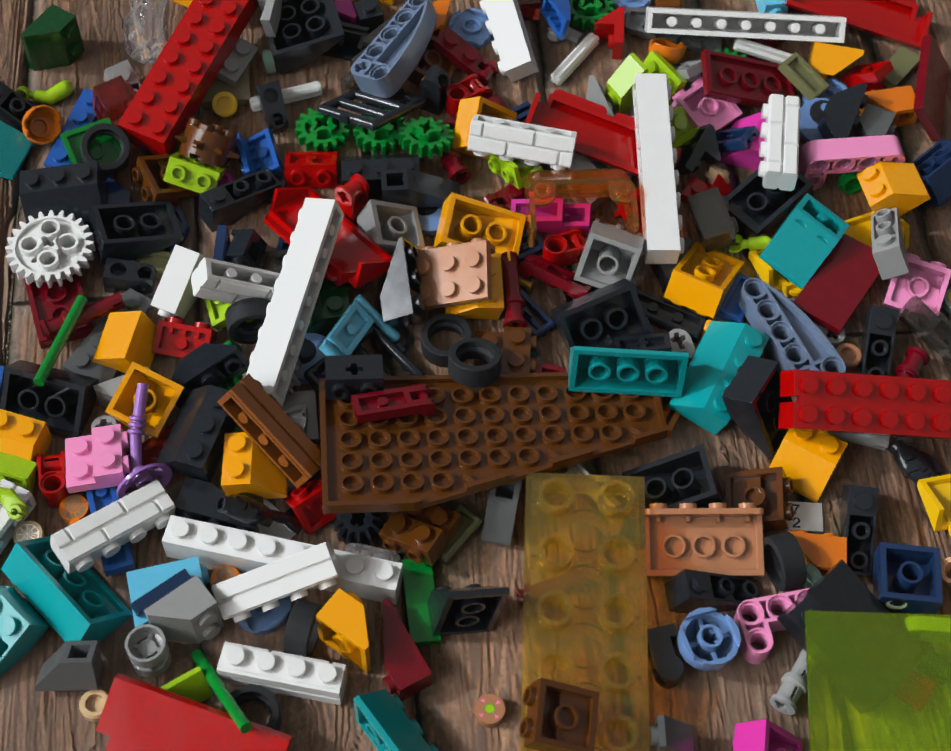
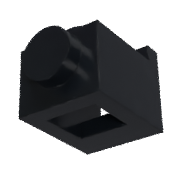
[226,229,268,268]

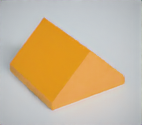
[92,311,157,374]
[105,361,184,438]

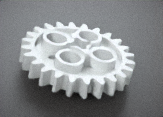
[5,210,96,288]

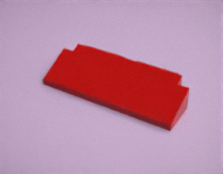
[785,0,933,50]
[525,89,682,177]
[264,187,392,288]
[96,673,293,751]

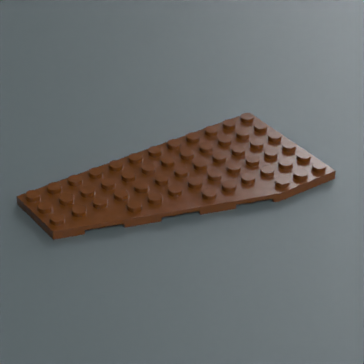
[319,372,668,514]

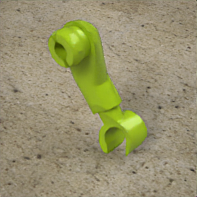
[16,80,74,105]
[729,234,772,253]
[0,487,28,521]

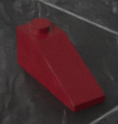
[382,598,433,701]

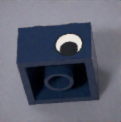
[872,542,943,617]

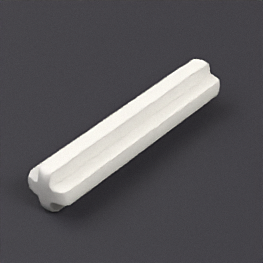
[550,33,599,85]
[733,37,803,64]
[249,81,322,112]

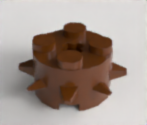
[175,117,241,168]

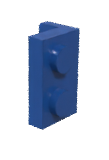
[235,128,284,176]

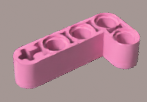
[798,135,905,190]
[733,588,809,665]

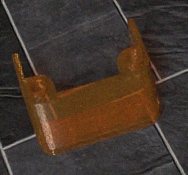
[524,168,639,247]

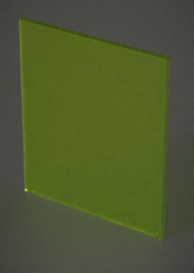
[805,610,951,751]

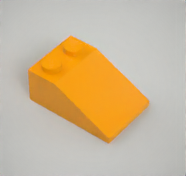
[434,192,526,263]
[664,242,745,318]

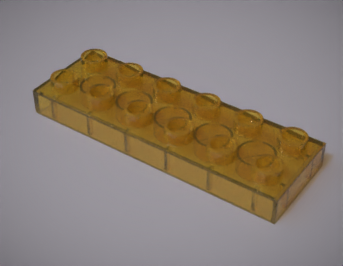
[519,472,650,751]

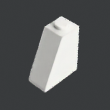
[150,244,204,319]

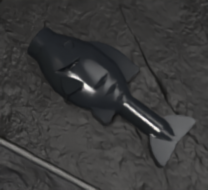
[889,439,943,483]
[216,493,302,534]

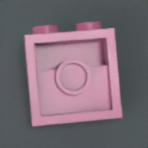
[671,77,743,133]
[882,253,951,322]
[65,424,131,493]

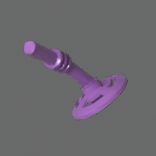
[116,383,172,499]

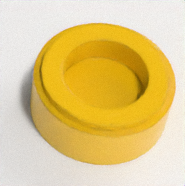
[212,91,238,118]

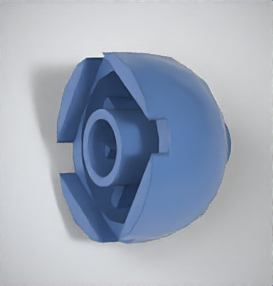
[677,607,741,672]

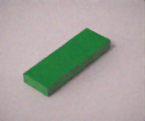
[401,559,441,646]

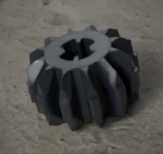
[334,512,384,551]

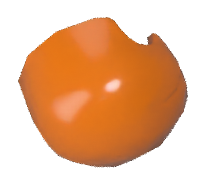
[648,38,687,66]
[22,105,62,145]

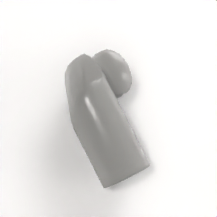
[546,27,584,45]

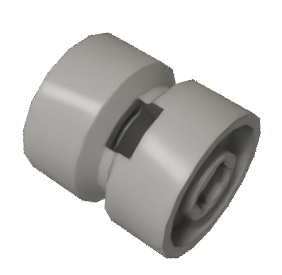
[125,624,172,678]

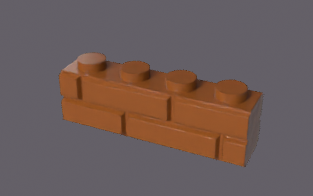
[217,373,321,488]

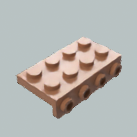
[387,238,495,310]
[642,503,764,577]

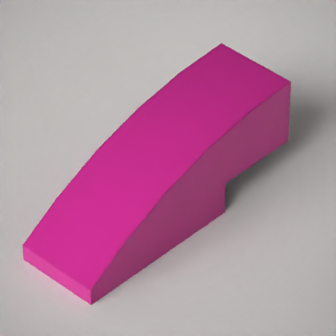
[511,198,593,236]

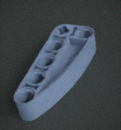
[350,0,437,98]
[737,278,846,397]

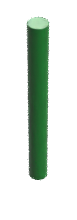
[33,295,88,386]
[191,649,252,734]

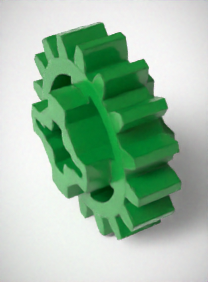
[569,0,615,32]
[295,105,350,152]
[353,107,405,155]
[398,116,454,159]

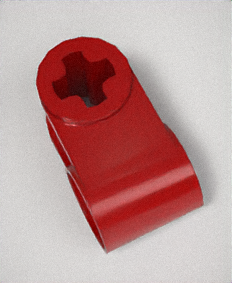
[445,74,493,117]
[334,174,370,225]
[542,228,586,267]
[36,450,71,508]

